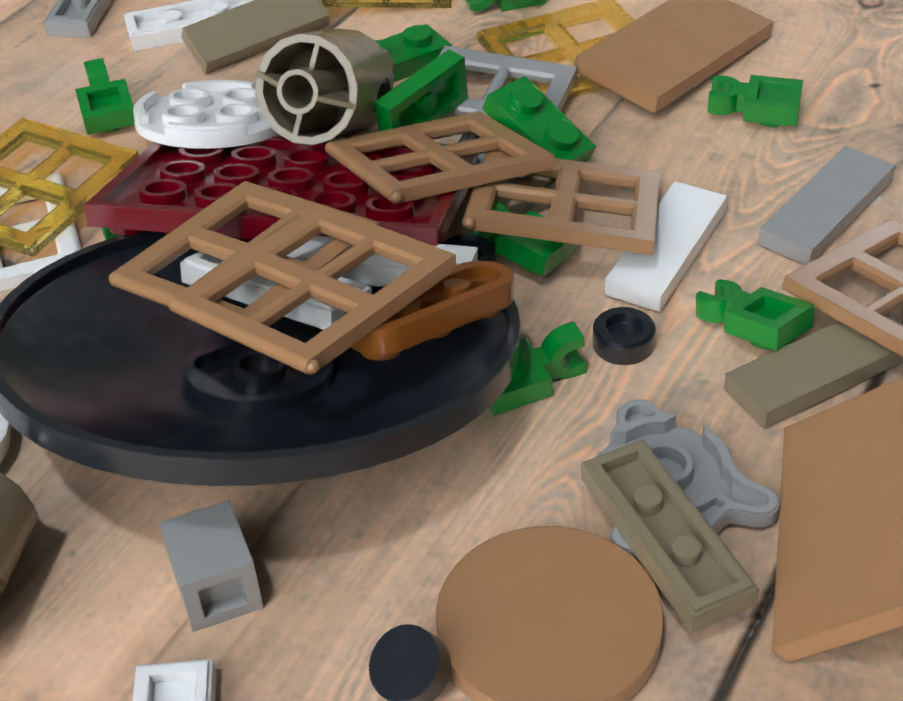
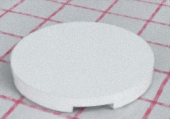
[133,80,279,149]

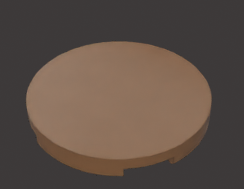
[435,526,663,701]

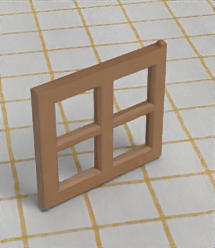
[325,111,555,204]
[462,150,660,255]
[109,181,379,317]
[168,204,457,375]
[782,219,903,357]

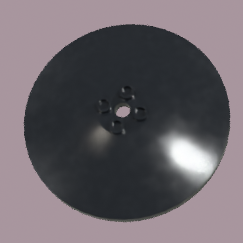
[0,231,521,486]

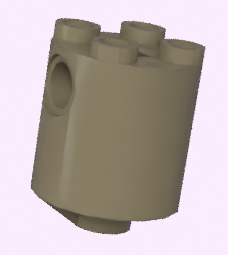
[255,28,394,145]

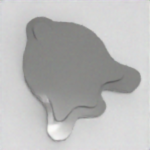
[597,399,780,562]

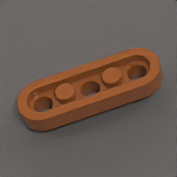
[345,261,514,361]

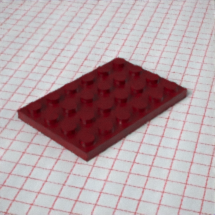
[84,136,478,246]

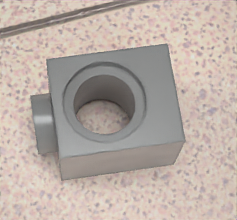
[159,500,264,632]

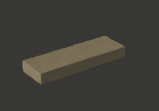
[182,0,330,74]
[724,314,903,429]
[581,439,759,633]

